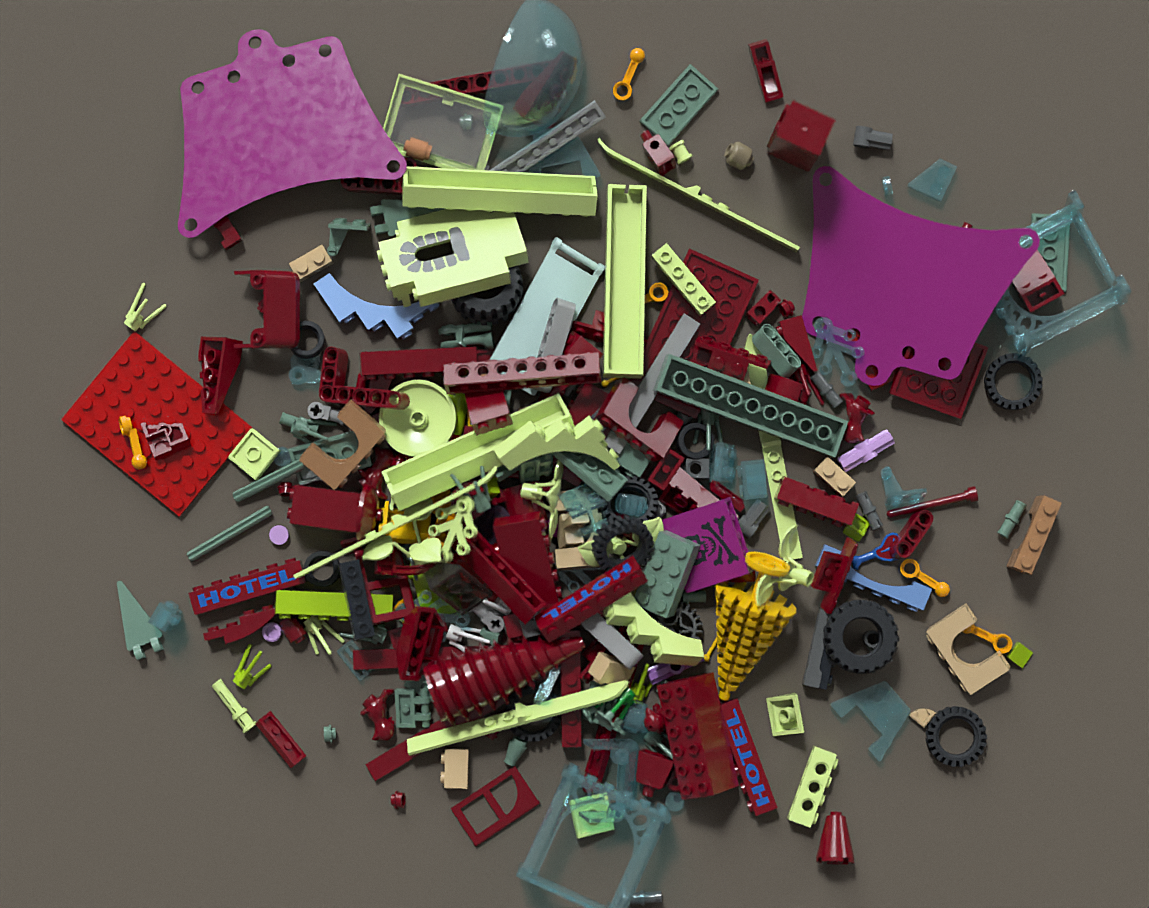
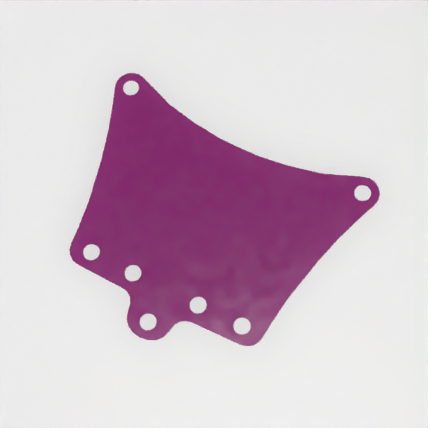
[178,29,407,238]
[802,166,1040,386]

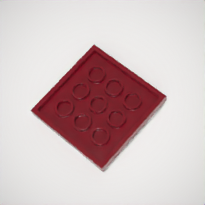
[889,342,989,419]

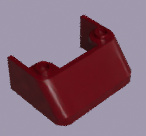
[234,270,300,349]

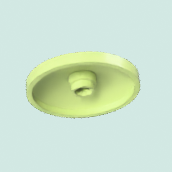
[379,380,457,457]

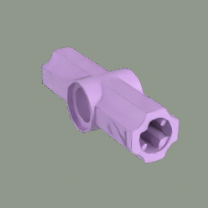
[837,429,895,472]

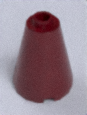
[816,812,855,865]

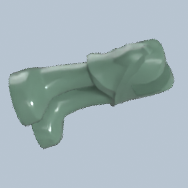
[438,321,495,350]

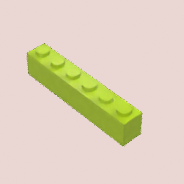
[275,590,393,623]

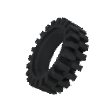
[591,515,654,572]
[925,706,987,767]

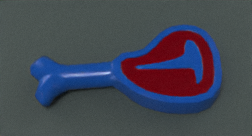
[852,532,904,570]

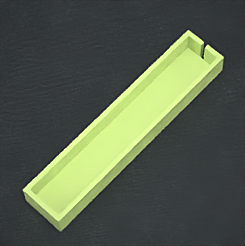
[402,167,597,217]
[603,184,647,379]
[382,393,575,511]

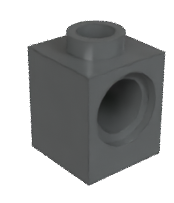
[682,459,709,479]

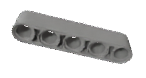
[531,298,576,393]
[580,613,644,670]

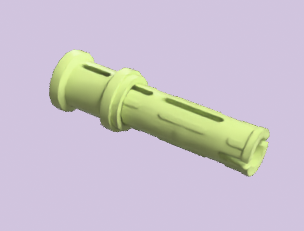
[211,679,256,734]

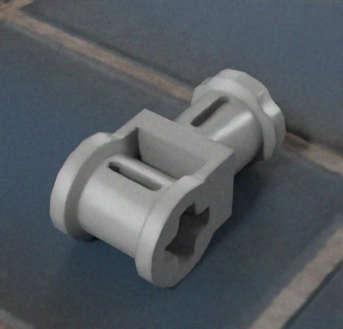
[308,402,344,426]
[468,597,504,633]

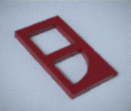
[354,543,415,625]
[451,766,540,847]

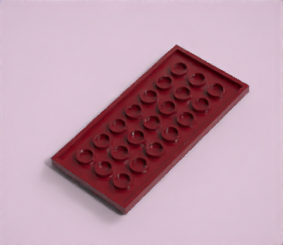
[629,248,759,419]

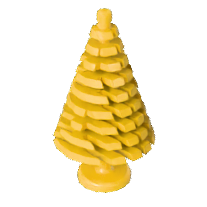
[716,552,796,701]

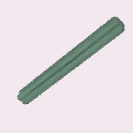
[233,459,308,502]
[187,506,273,561]

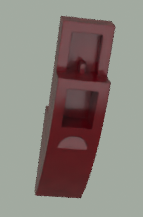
[203,605,276,644]

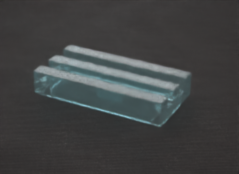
[337,639,375,681]
[534,666,561,705]

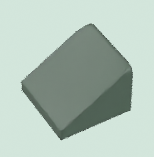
[480,625,504,645]

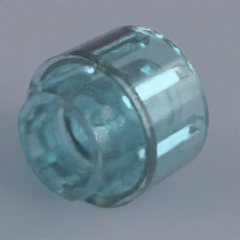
[621,700,653,735]

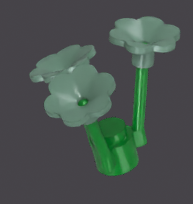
[582,687,636,735]

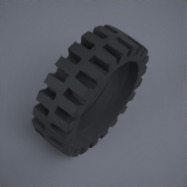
[984,353,1043,410]
[601,476,658,534]
[505,684,562,742]

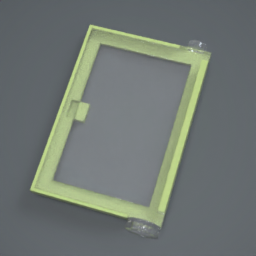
[383,74,504,171]

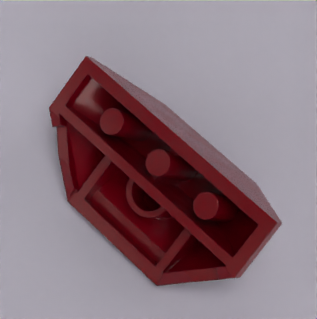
[396,606,445,681]

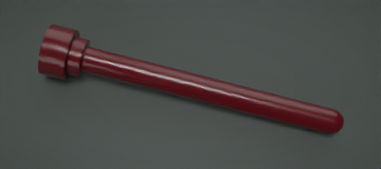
[887,486,978,518]

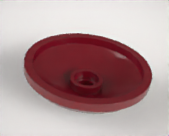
[356,484,383,541]

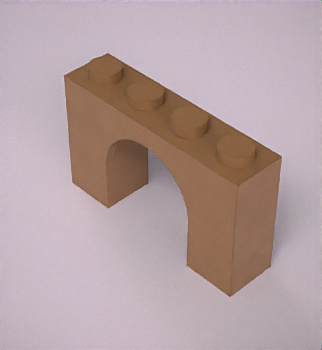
[299,399,386,490]
[1006,495,1062,574]

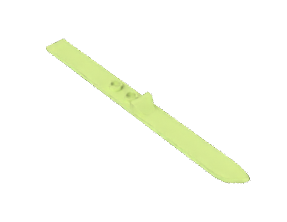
[597,138,800,252]
[744,334,803,561]
[293,466,497,579]
[407,680,628,755]

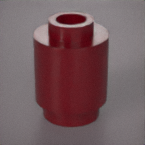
[280,615,307,644]

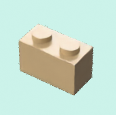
[289,245,334,282]
[813,456,856,497]
[588,652,635,685]
[441,748,469,789]

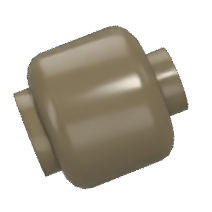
[724,141,754,170]

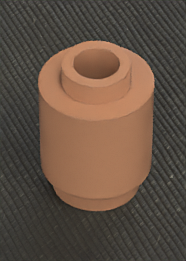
[403,137,433,161]

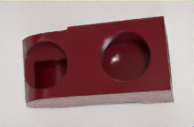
[213,216,243,250]
[745,290,781,327]

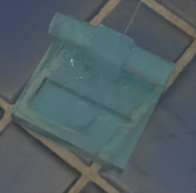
[709,442,737,483]

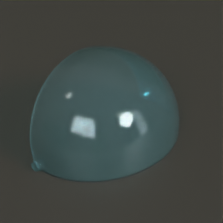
[484,0,584,137]

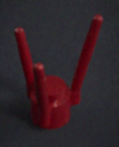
[789,364,824,405]

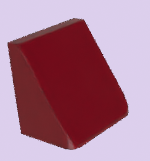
[340,537,363,555]

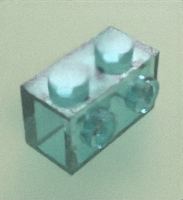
[148,600,182,632]

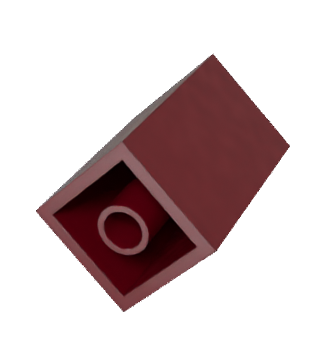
[287,485,361,532]

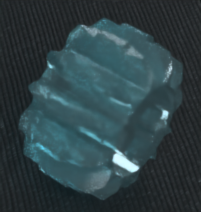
[615,493,648,516]

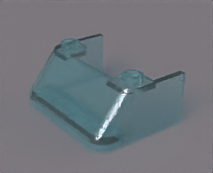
[579,739,640,823]

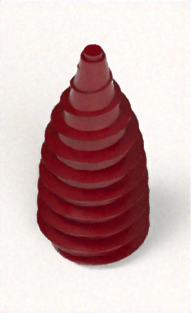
[423,635,585,727]

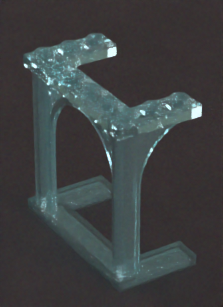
[995,190,1132,356]
[516,762,672,908]

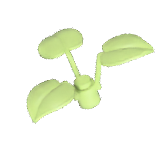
[521,460,563,540]
[362,498,442,565]
[577,517,664,597]
[756,525,814,606]

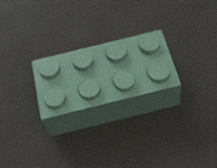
[634,530,701,618]

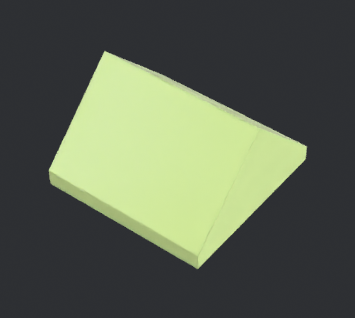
[766,693,804,736]

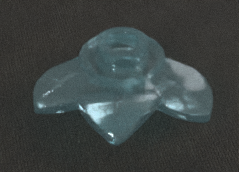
[289,354,321,385]

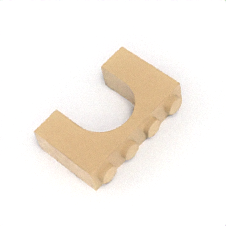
[555,488,602,571]
[926,603,1010,695]

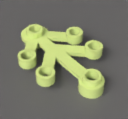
[428,496,477,565]

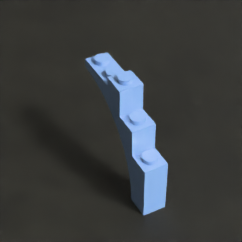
[314,273,440,340]

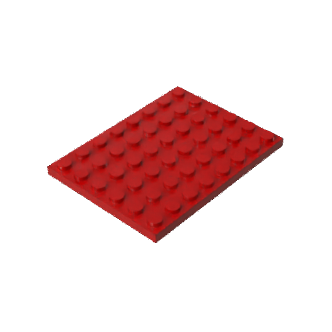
[61,331,253,517]

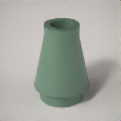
[504,736,527,766]

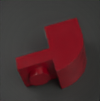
[765,374,812,405]

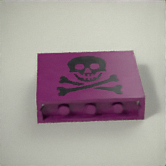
[662,497,755,593]

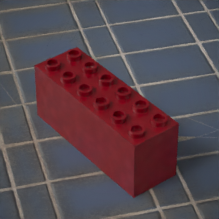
[766,100,836,172]
[657,672,739,800]

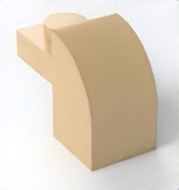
[557,513,589,549]

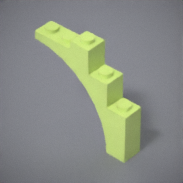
[494,416,620,470]
[603,592,704,666]

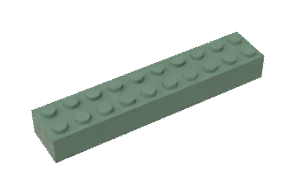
[653,354,848,457]

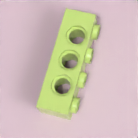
[651,243,716,316]
[787,745,838,828]

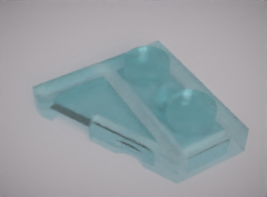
[907,159,957,202]

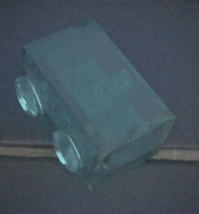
[737,459,768,500]

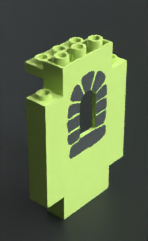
[377,209,529,307]

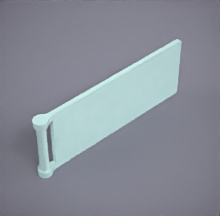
[490,237,605,395]

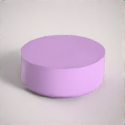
[269,525,289,545]
[262,622,282,642]

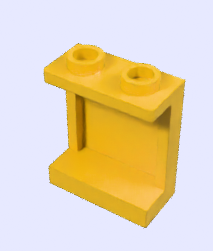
[379,501,431,544]

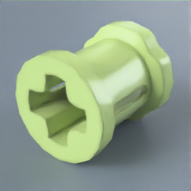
[669,140,693,165]

